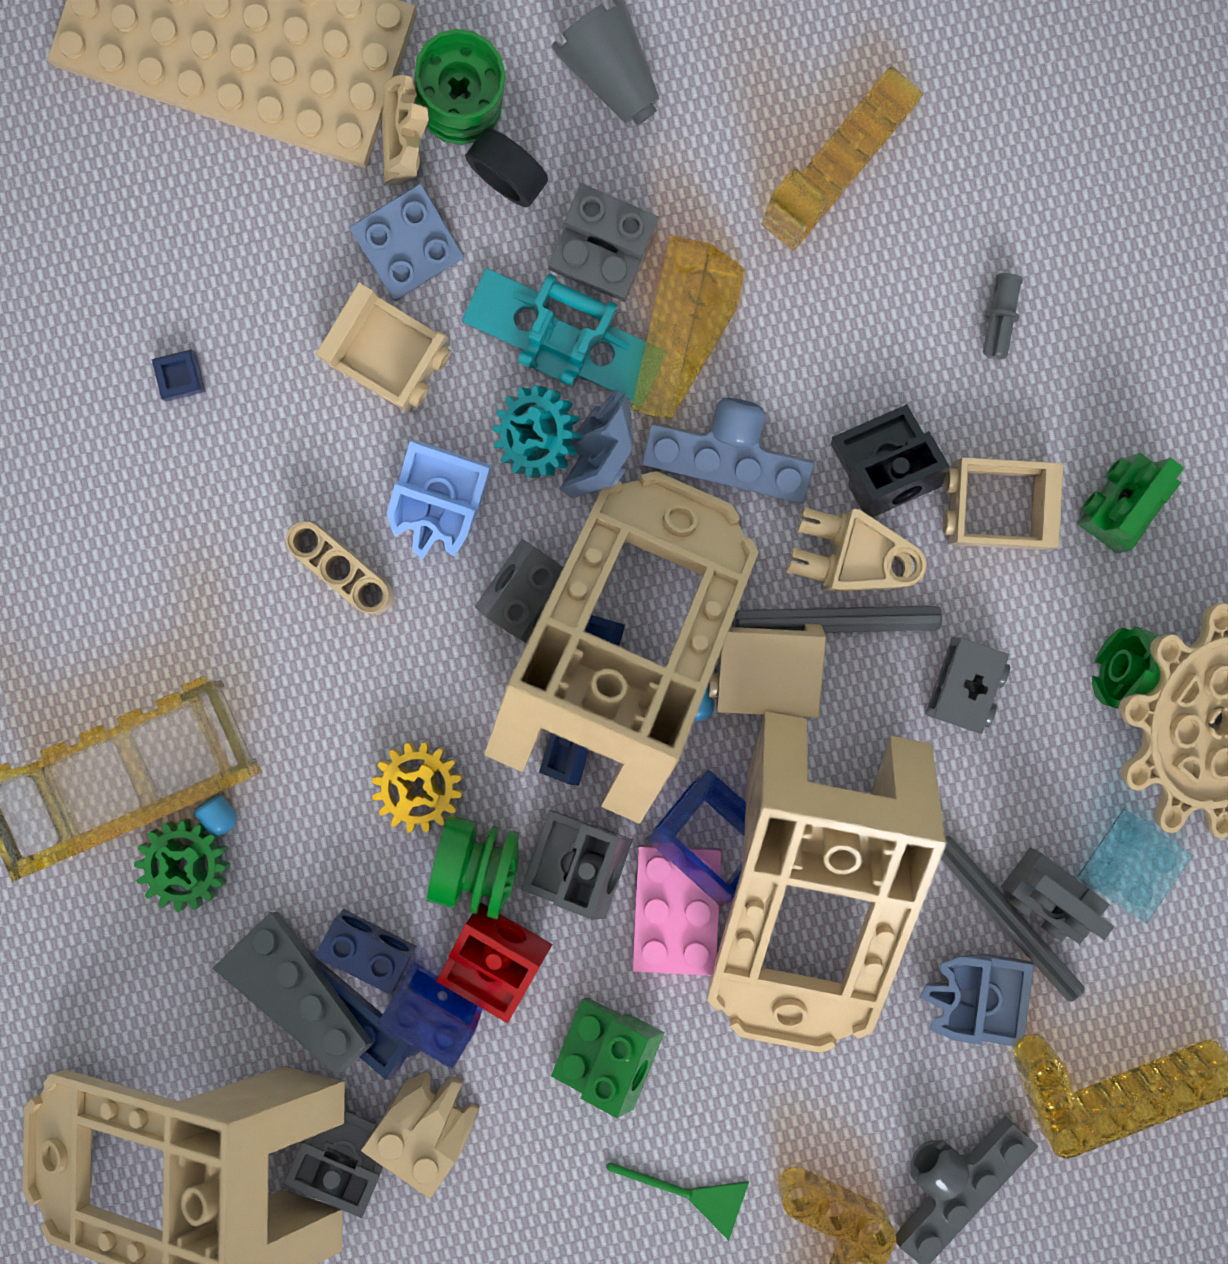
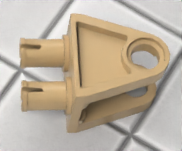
[786,506,927,592]

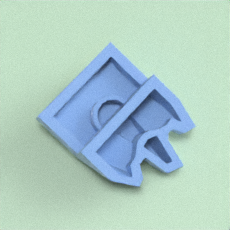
[387,439,492,559]

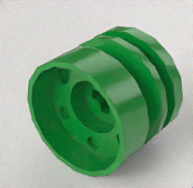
[414,29,506,145]
[426,815,520,919]

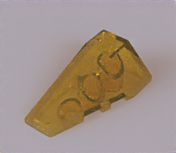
[631,234,745,420]

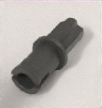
[983,273,1023,360]

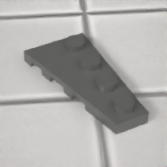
[213,912,374,1074]

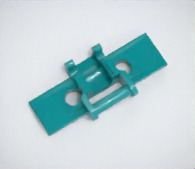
[462,268,667,406]

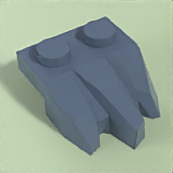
[559,389,632,499]
[920,954,1034,1048]

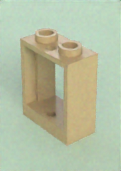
[942,458,1064,550]

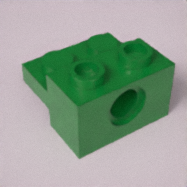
[1077,453,1185,553]
[551,998,665,1118]

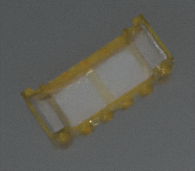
[0,676,263,882]

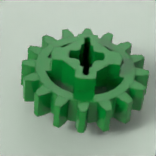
[134,818,230,912]

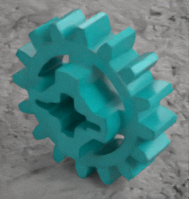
[492,385,581,478]

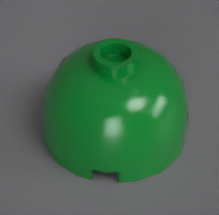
[1092,626,1160,709]

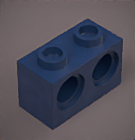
[315,909,417,995]

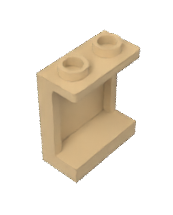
[315,282,451,413]
[709,624,826,718]

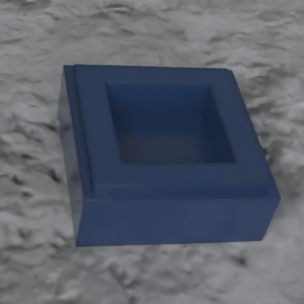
[151,349,206,402]

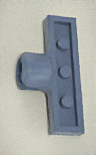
[642,398,814,504]

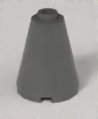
[551,0,660,126]

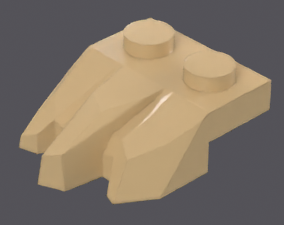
[382,75,429,185]
[361,1071,480,1199]

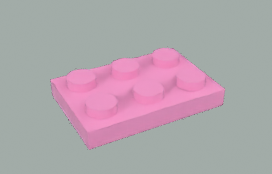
[632,844,722,975]

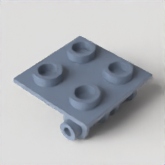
[348,183,464,301]

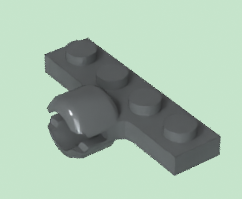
[893,1116,1039,1264]

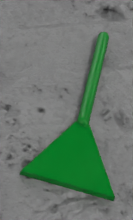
[606,1163,749,1241]

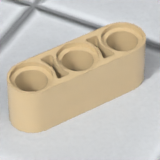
[286,521,395,614]

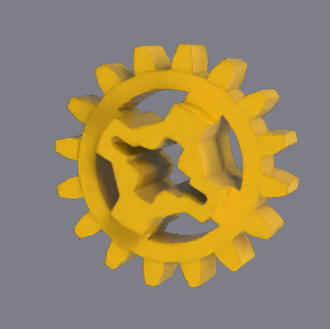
[372,741,464,833]

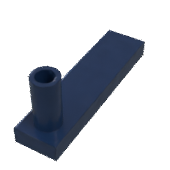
[305,948,422,1080]

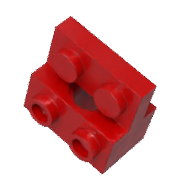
[436,903,553,1024]

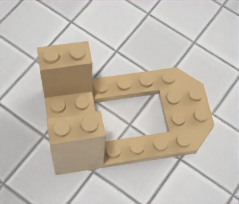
[484,471,759,824]
[707,711,946,1053]
[22,1066,345,1264]

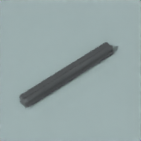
[735,606,942,633]
[940,836,1085,1002]

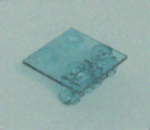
[1077,808,1193,924]

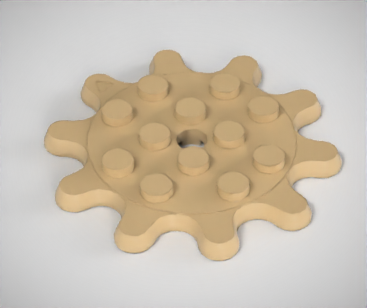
[1118,603,1228,839]

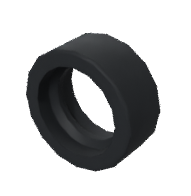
[465,128,548,207]

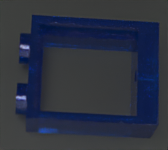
[645,769,746,906]
[377,962,483,1069]

